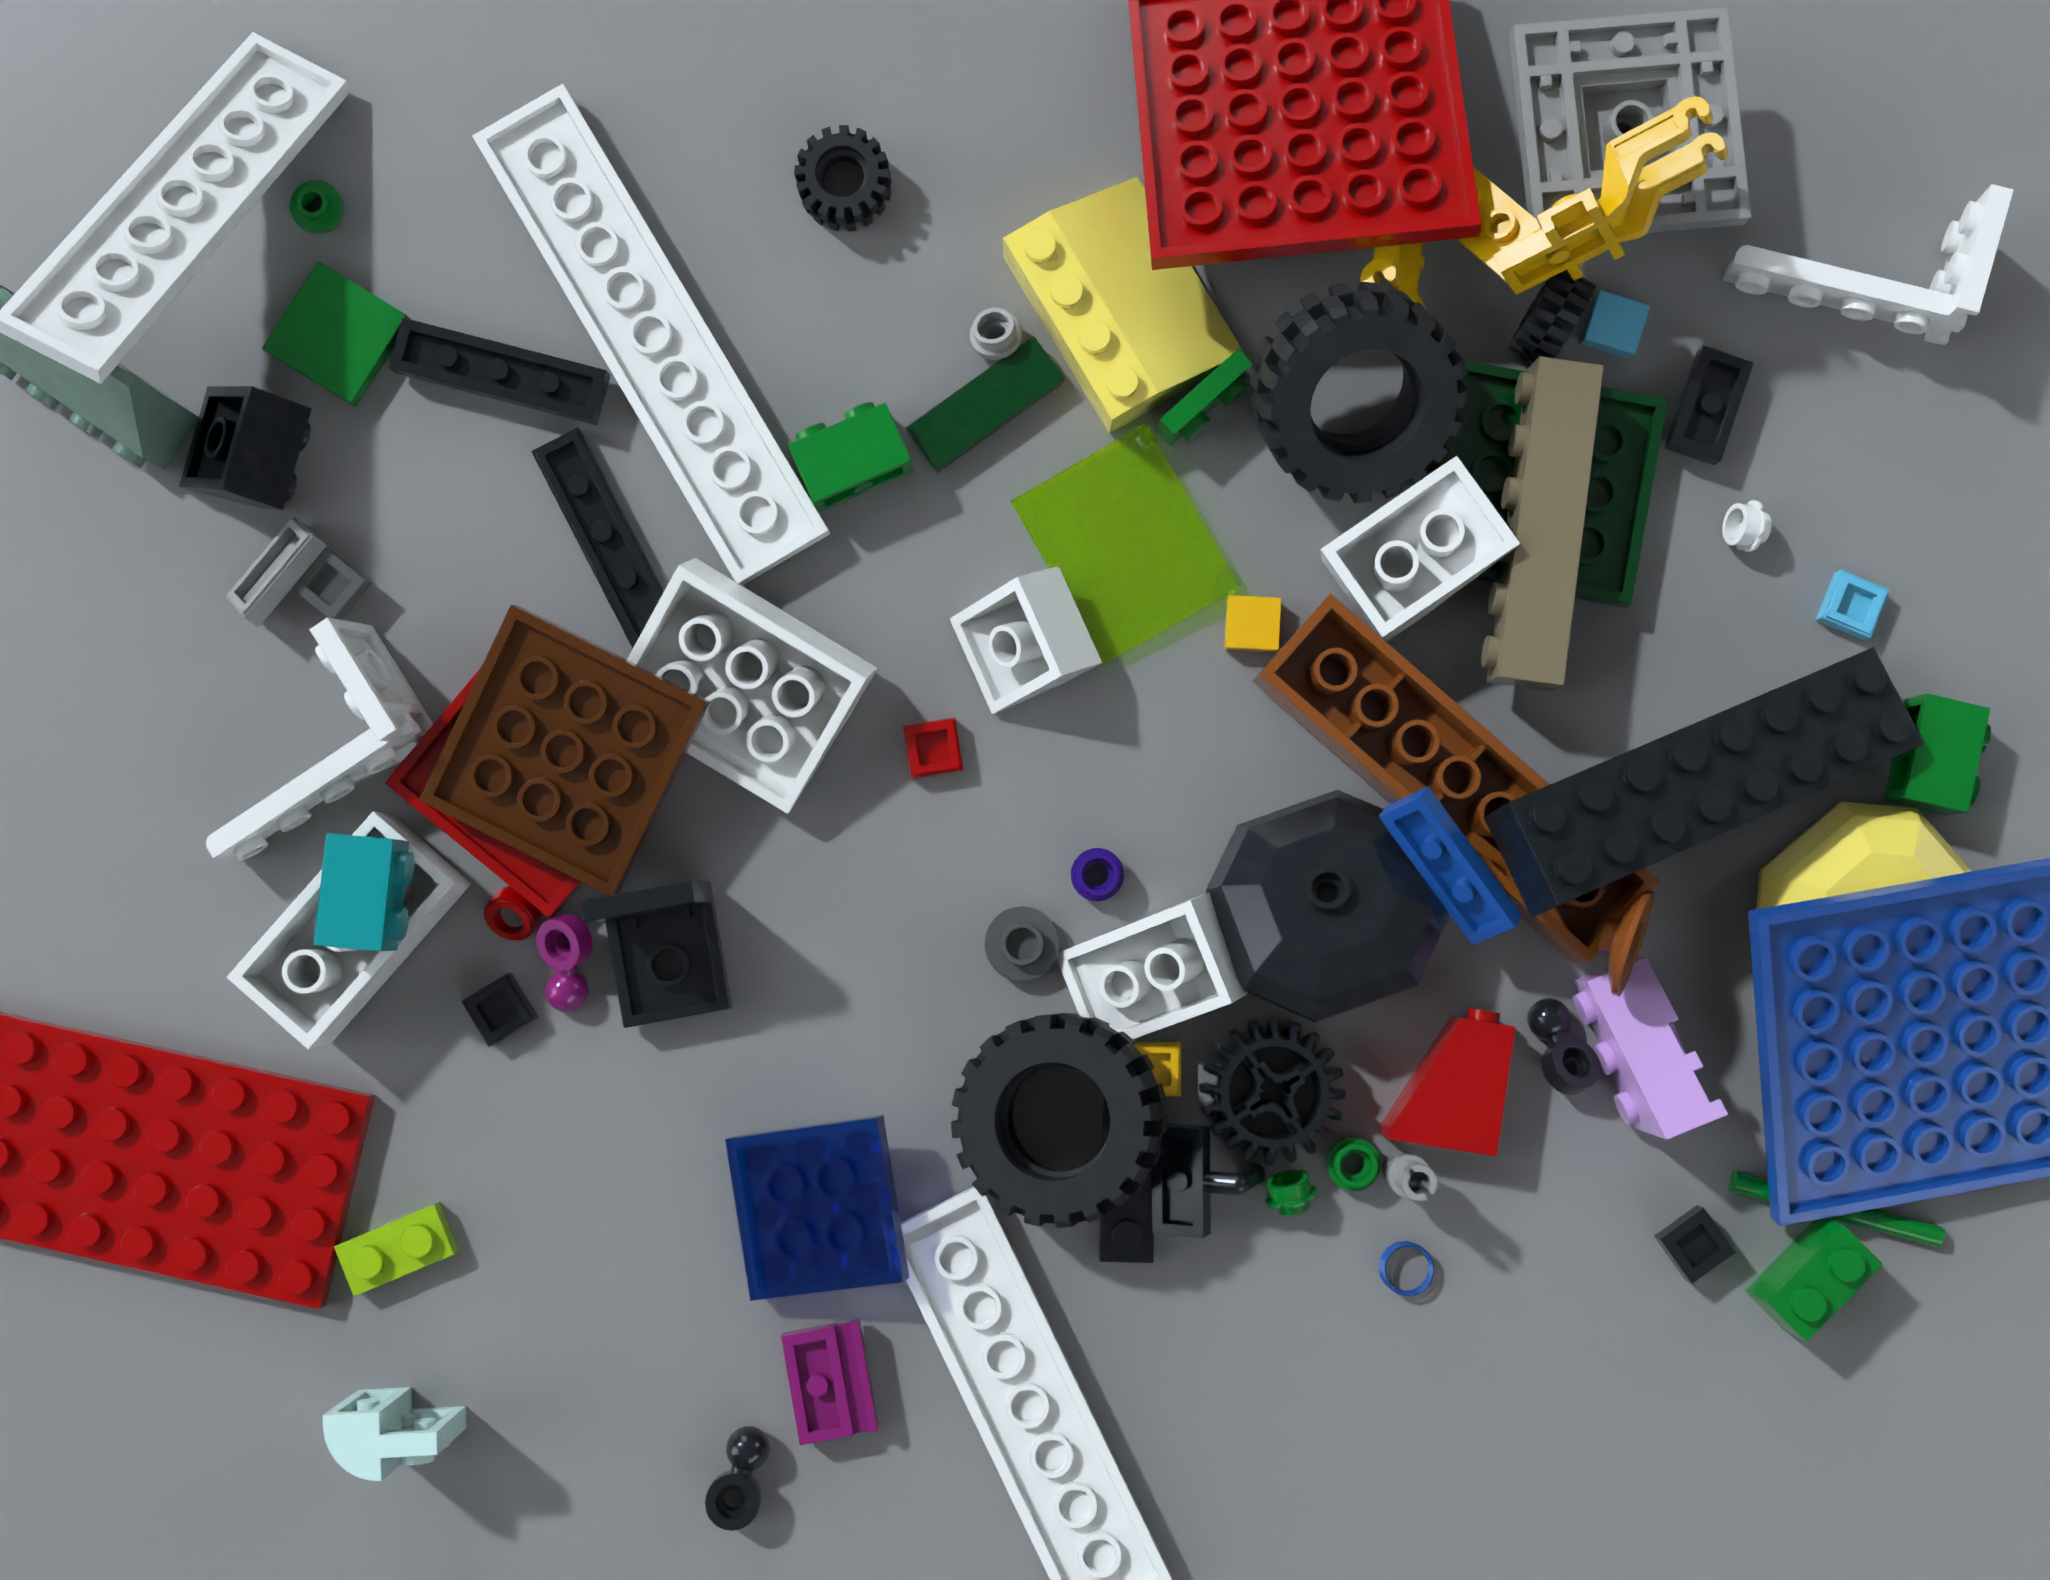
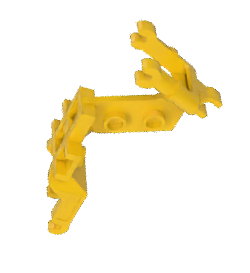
[1360,96,1728,310]

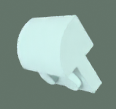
[323,1387,467,1481]

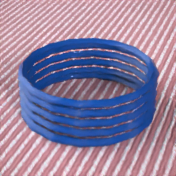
[1379,1241,1435,1296]

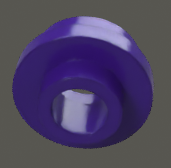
[1071,848,1124,901]

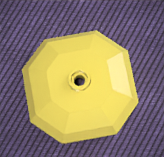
[1757,801,1972,909]

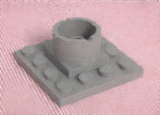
[1509,6,1752,233]

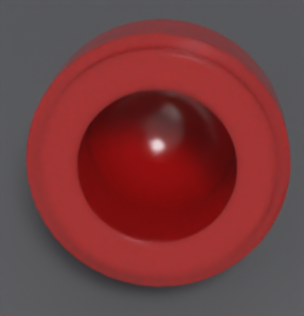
[484,886,541,941]

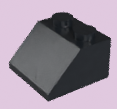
[179,386,312,510]

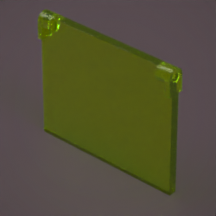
[1010,423,1241,665]

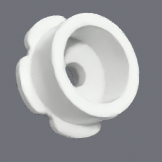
[1722,500,1772,552]

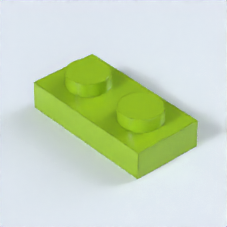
[334,1201,459,1297]

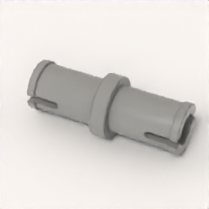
[1382,1152,1438,1201]

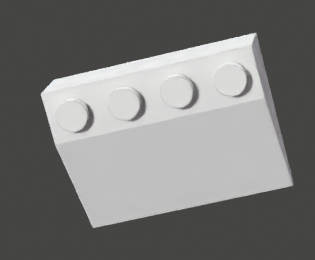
[627,558,878,814]

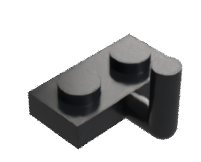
[1152,1123,1265,1238]

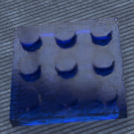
[725,1115,910,1301]

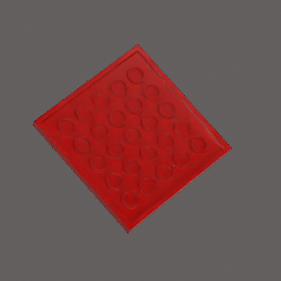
[1128,0,1482,270]

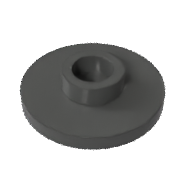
[985,906,1059,981]

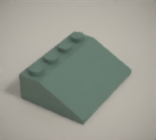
[0,284,199,470]

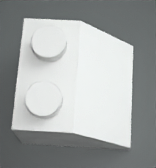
[950,566,1102,714]

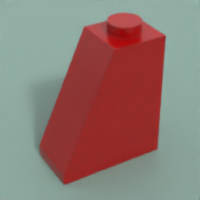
[1380,1008,1516,1157]

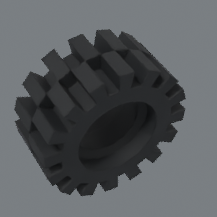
[794,125,892,232]
[1507,270,1596,364]

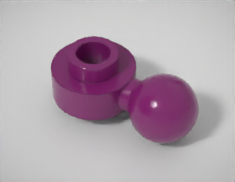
[536,914,593,1012]

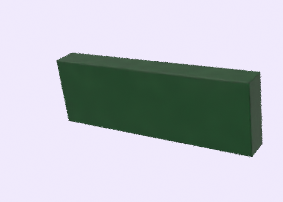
[906,336,1065,473]

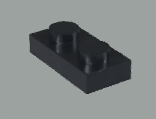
[1665,346,1754,465]

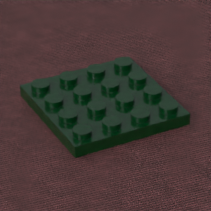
[1437,359,1668,608]

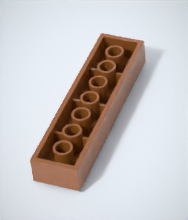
[1252,593,1660,963]

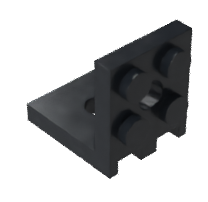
[579,880,733,1028]

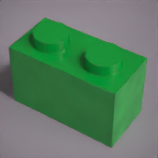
[787,402,914,513]
[1883,693,1991,815]
[1745,1218,1883,1342]

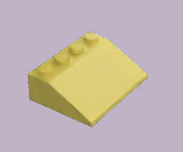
[1003,177,1244,434]

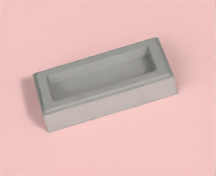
[226,517,327,628]

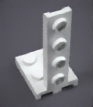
[1722,184,2014,346]
[206,617,433,861]

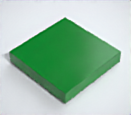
[261,261,410,407]

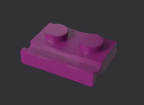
[781,1318,879,1446]

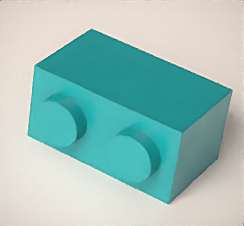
[314,833,414,951]

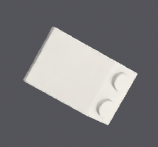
[1321,456,1520,642]
[1056,893,1249,1039]

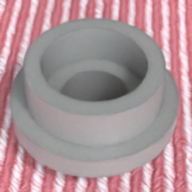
[970,308,1023,360]

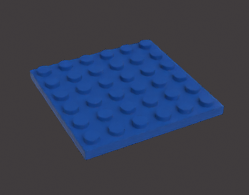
[1748,858,2050,1226]

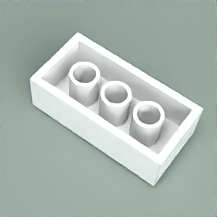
[226,811,472,1049]

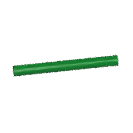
[1728,1171,1945,1248]

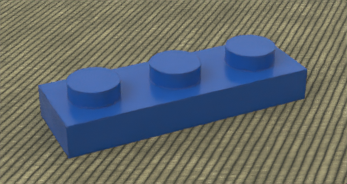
[1379,786,1522,945]

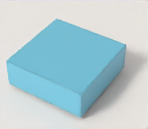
[1580,290,1650,360]
[1815,569,1890,641]

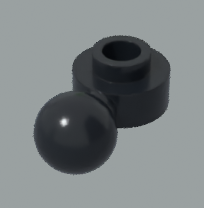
[1527,998,1600,1095]
[705,1426,770,1531]

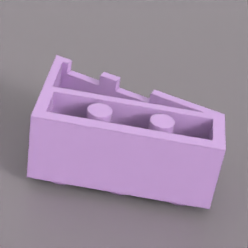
[1572,957,1729,1140]

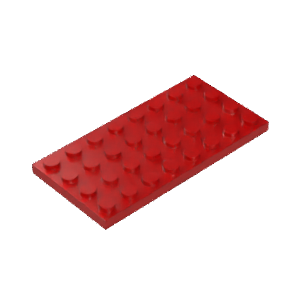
[0,1012,375,1309]

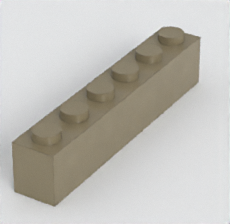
[1481,356,1604,691]

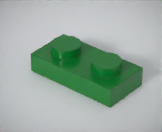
[1157,348,1253,447]

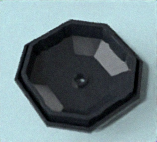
[1206,790,1449,1023]

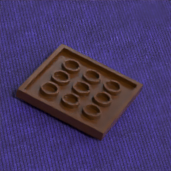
[419,605,710,895]

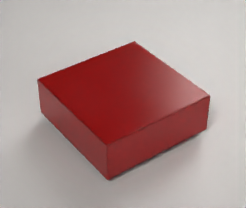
[903,718,964,779]

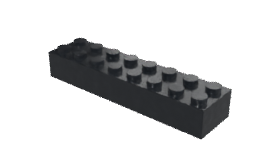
[1484,647,1924,918]

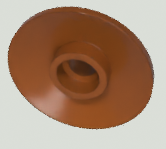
[1598,889,1655,997]

